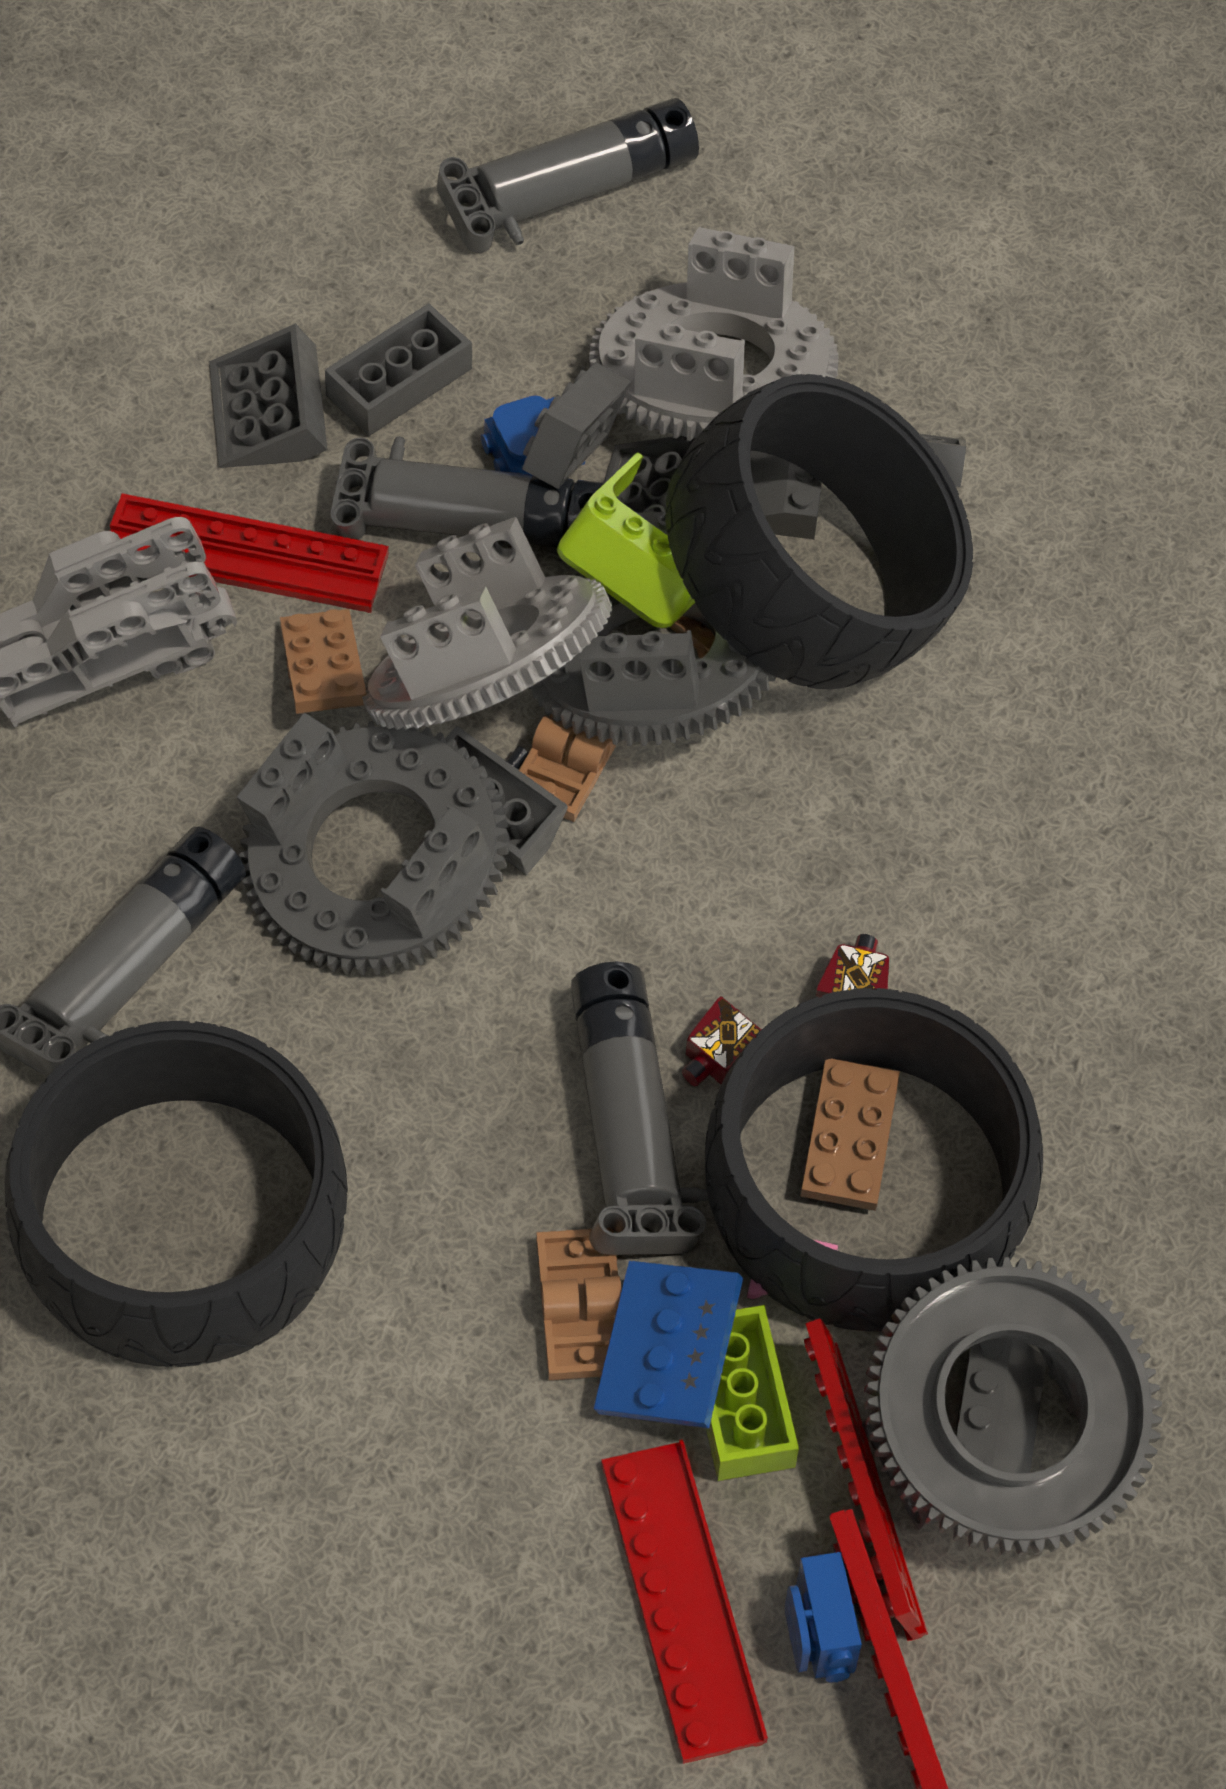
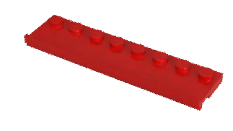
[110,493,389,613]
[804,1318,928,1641]
[601,1439,768,1764]
[830,1509,948,1789]

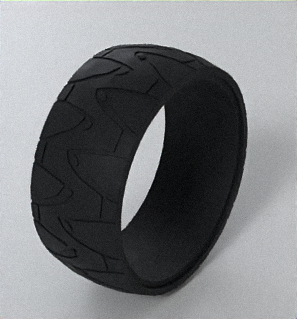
[665,374,973,690]
[705,988,1043,1331]
[4,1021,348,1367]

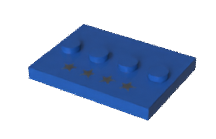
[594,1261,743,1428]

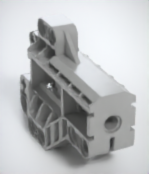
[0,517,237,727]

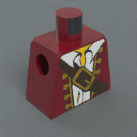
[816,934,889,998]
[682,996,762,1086]

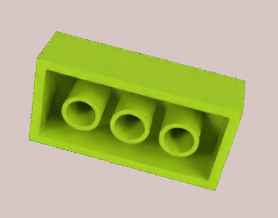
[706,1305,799,1481]

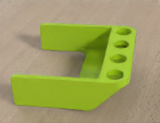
[557,452,695,628]

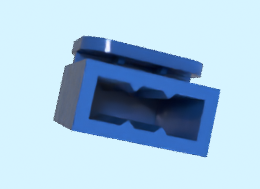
[481,396,585,474]
[785,1552,862,1682]

